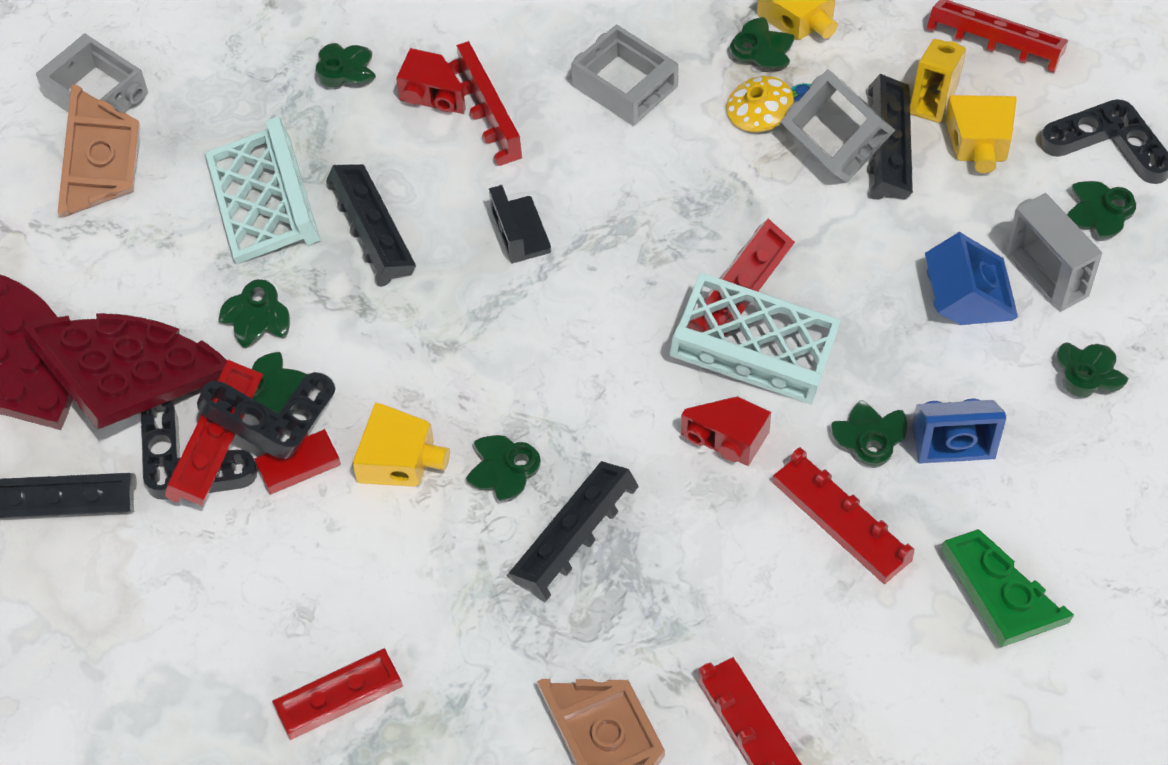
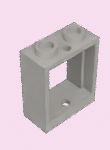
[571,24,678,126]
[35,33,148,113]
[780,69,895,183]
[1006,193,1102,312]

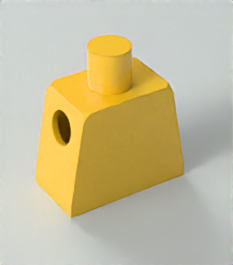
[757,0,838,40]
[910,39,966,123]
[945,95,1017,173]
[353,402,450,487]

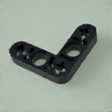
[1040,99,1168,184]
[197,372,336,459]
[141,401,258,500]

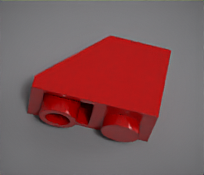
[396,48,466,114]
[681,396,771,466]

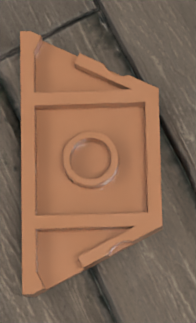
[57,84,140,217]
[537,679,665,765]

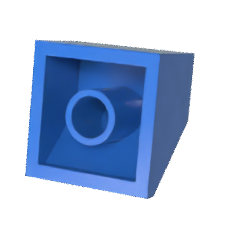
[925,232,1018,325]
[912,398,1007,464]

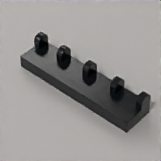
[868,74,913,200]
[326,164,416,287]
[508,461,639,602]
[0,473,137,518]

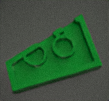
[941,529,1074,648]

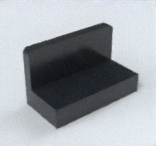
[489,185,552,264]

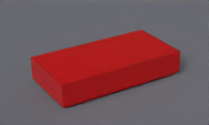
[254,429,341,495]

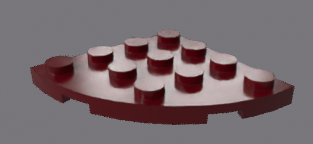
[0,274,73,430]
[23,313,227,430]

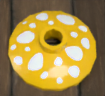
[726,76,794,133]

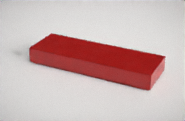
[272,648,403,740]

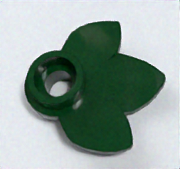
[730,17,794,69]
[315,43,376,87]
[1067,181,1136,238]
[218,279,290,349]
[1056,342,1129,397]
[252,352,308,414]
[831,400,907,466]
[466,435,541,501]

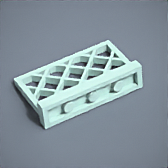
[205,116,321,264]
[669,272,841,405]

